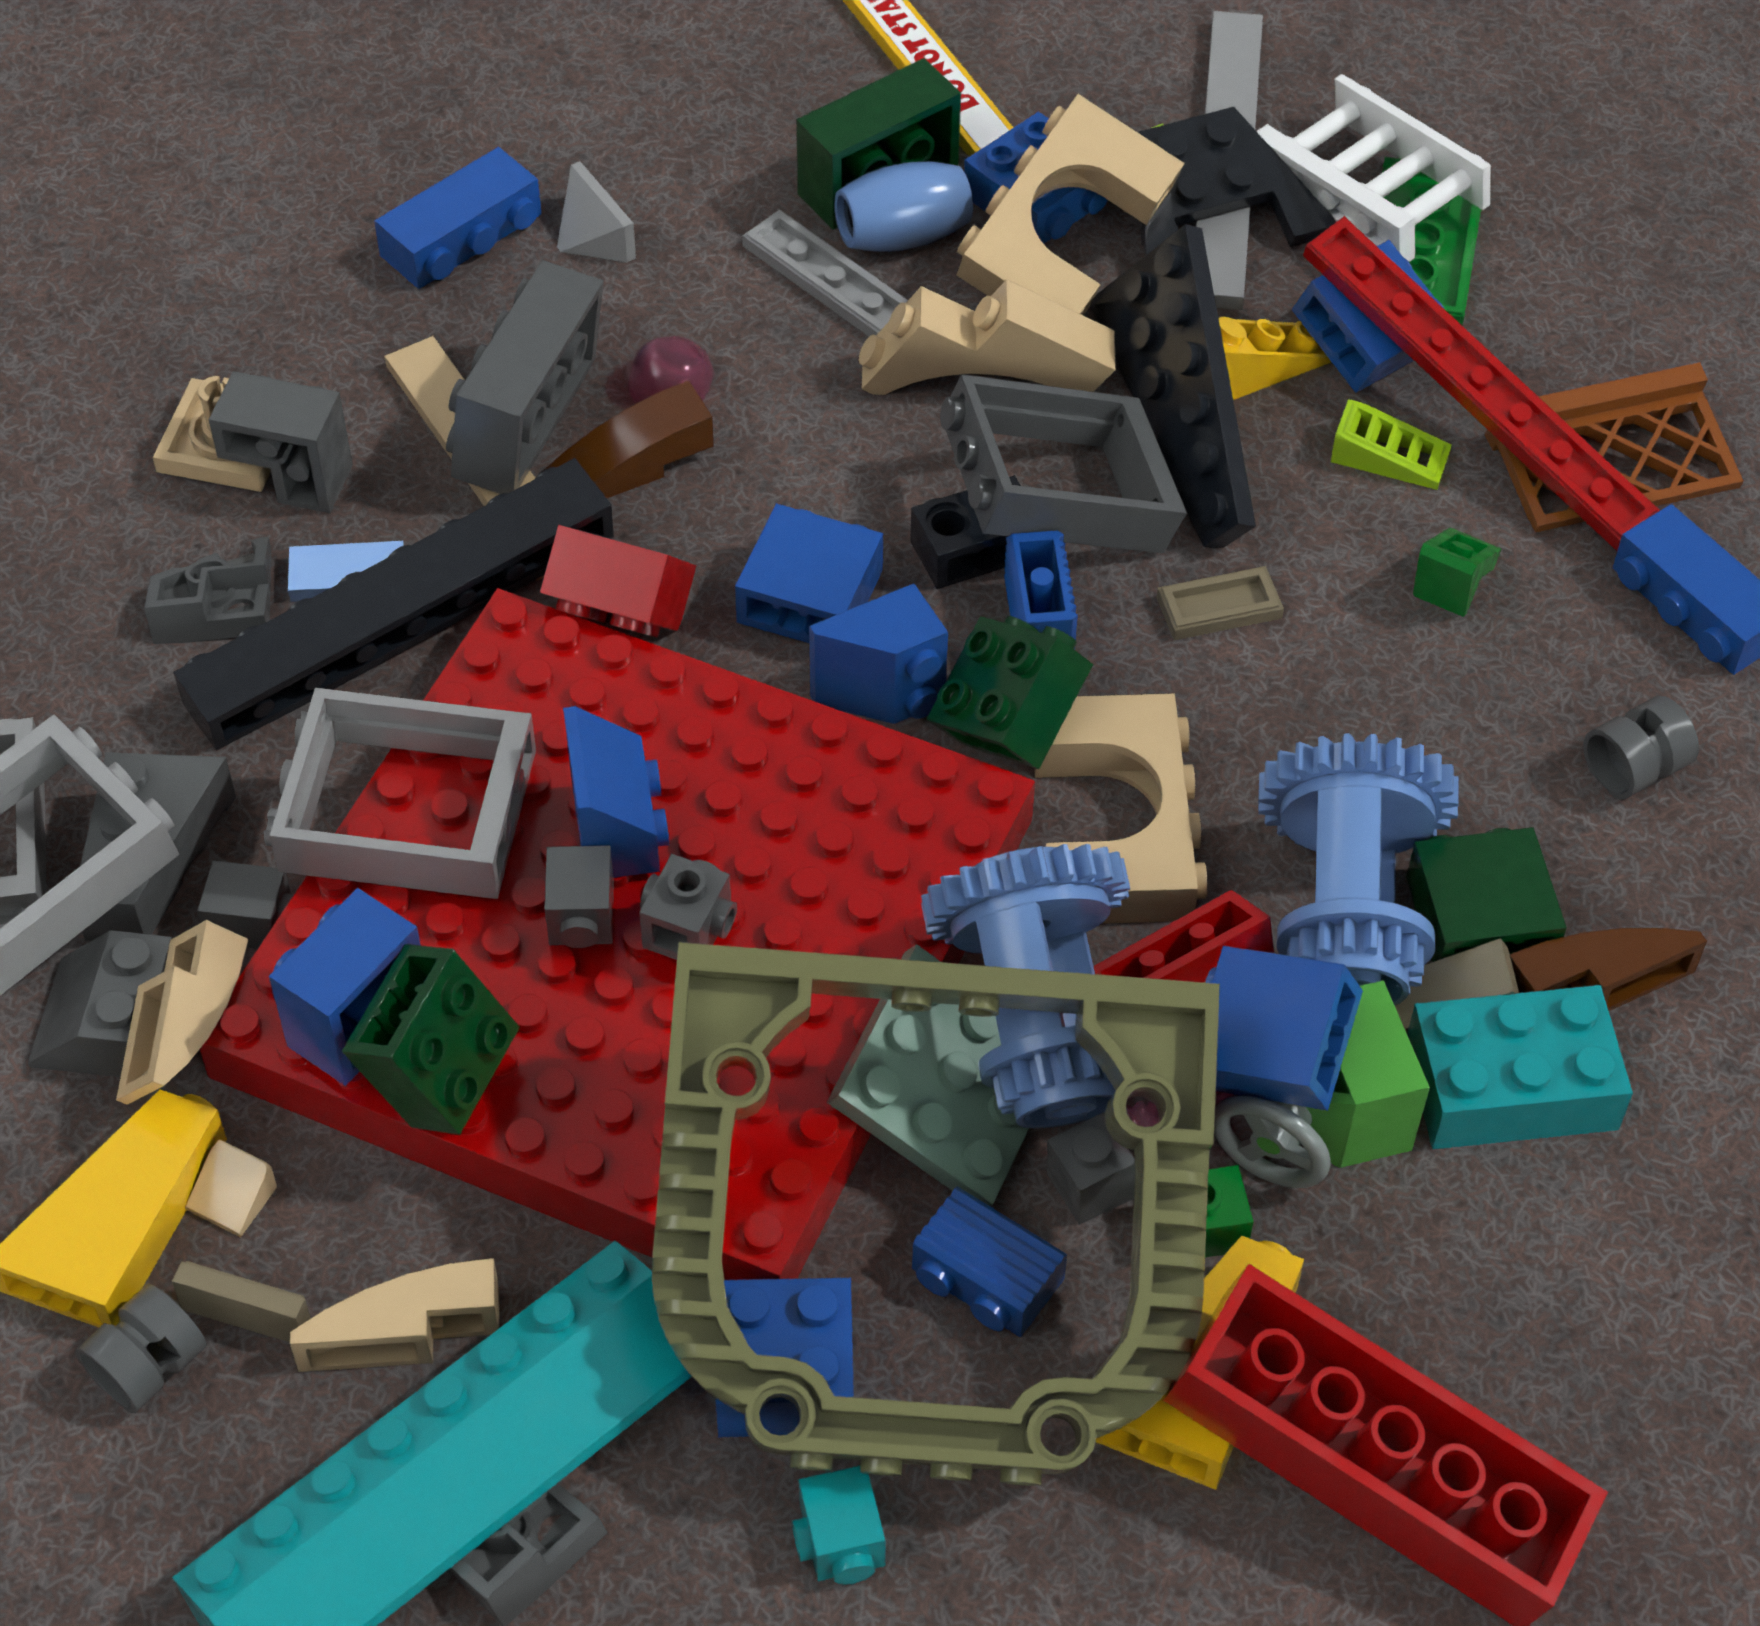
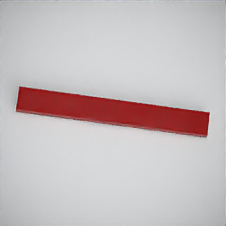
[1303,216,1660,551]

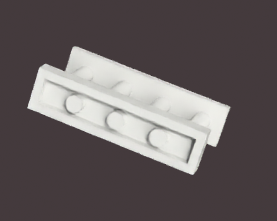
[1257,74,1491,262]

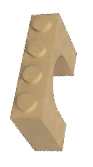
[957,94,1185,316]
[1034,694,1207,923]

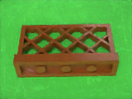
[1484,362,1744,533]

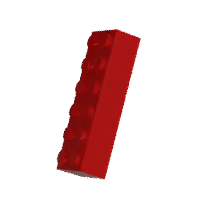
[1163,1263,1608,1626]

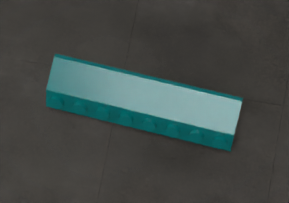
[172,1240,692,1626]

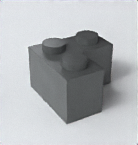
[208,371,353,513]

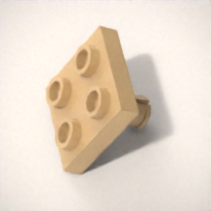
[153,376,271,492]

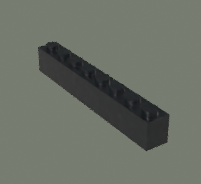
[173,458,614,751]

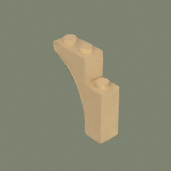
[859,279,1115,395]

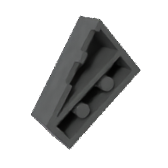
[80,752,236,941]

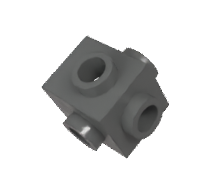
[639,854,737,960]

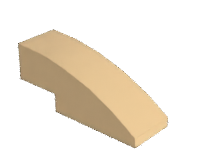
[116,920,248,1105]
[290,1258,500,1372]

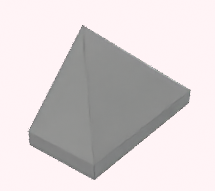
[557,161,636,262]

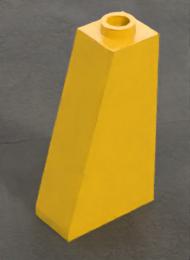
[0,1089,227,1328]
[1095,1236,1304,1490]

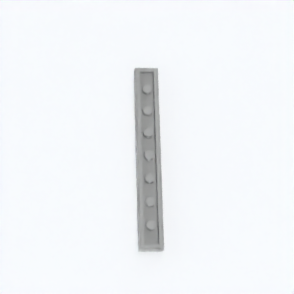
[1196,11,1263,310]

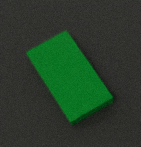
[1382,157,1481,326]

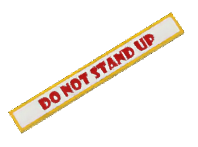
[842,0,1014,157]

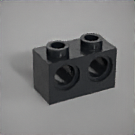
[910,475,1021,589]

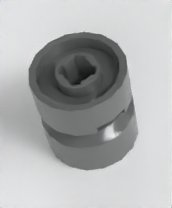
[1583,696,1699,800]
[75,1284,207,1414]

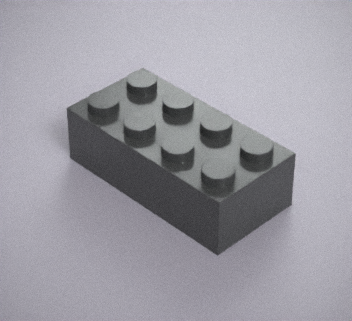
[446,260,604,494]

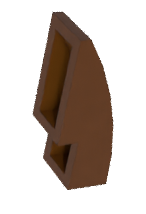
[543,380,714,498]
[1510,928,1707,1011]

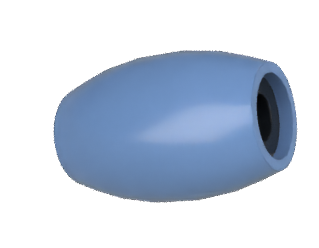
[835,161,973,252]

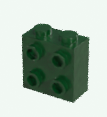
[926,616,1093,769]
[1406,827,1567,962]
[342,944,520,1135]

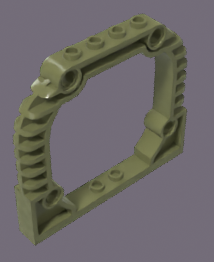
[652,942,1220,1486]

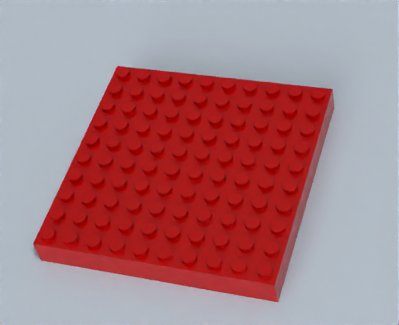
[200,588,1035,1280]

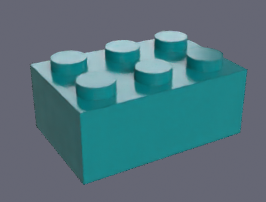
[1407,985,1633,1150]

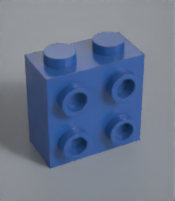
[964,111,1108,244]
[1291,240,1444,393]
[735,503,883,643]
[1205,946,1363,1111]

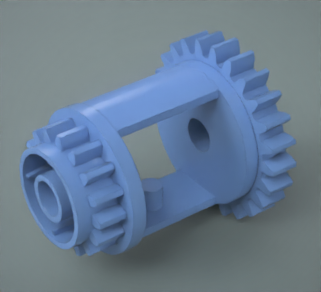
[1258,733,1459,1006]
[921,844,1131,1128]

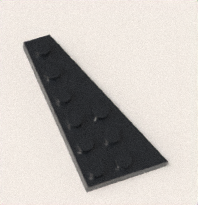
[1091,224,1256,548]

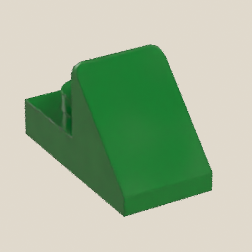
[1413,527,1502,617]

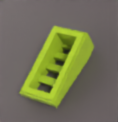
[1331,399,1452,490]

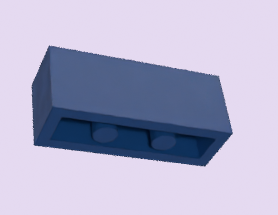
[374,147,542,289]
[1613,504,1760,675]

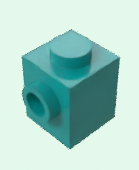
[791,1465,886,1585]

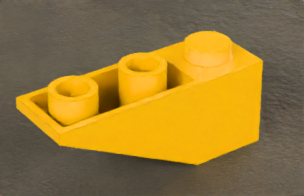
[1218,317,1331,400]

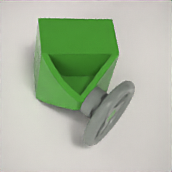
[1214,980,1430,1188]

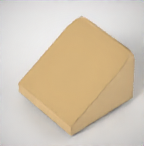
[185,1139,277,1237]

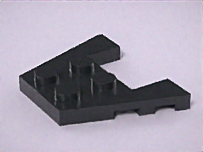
[1139,106,1336,256]

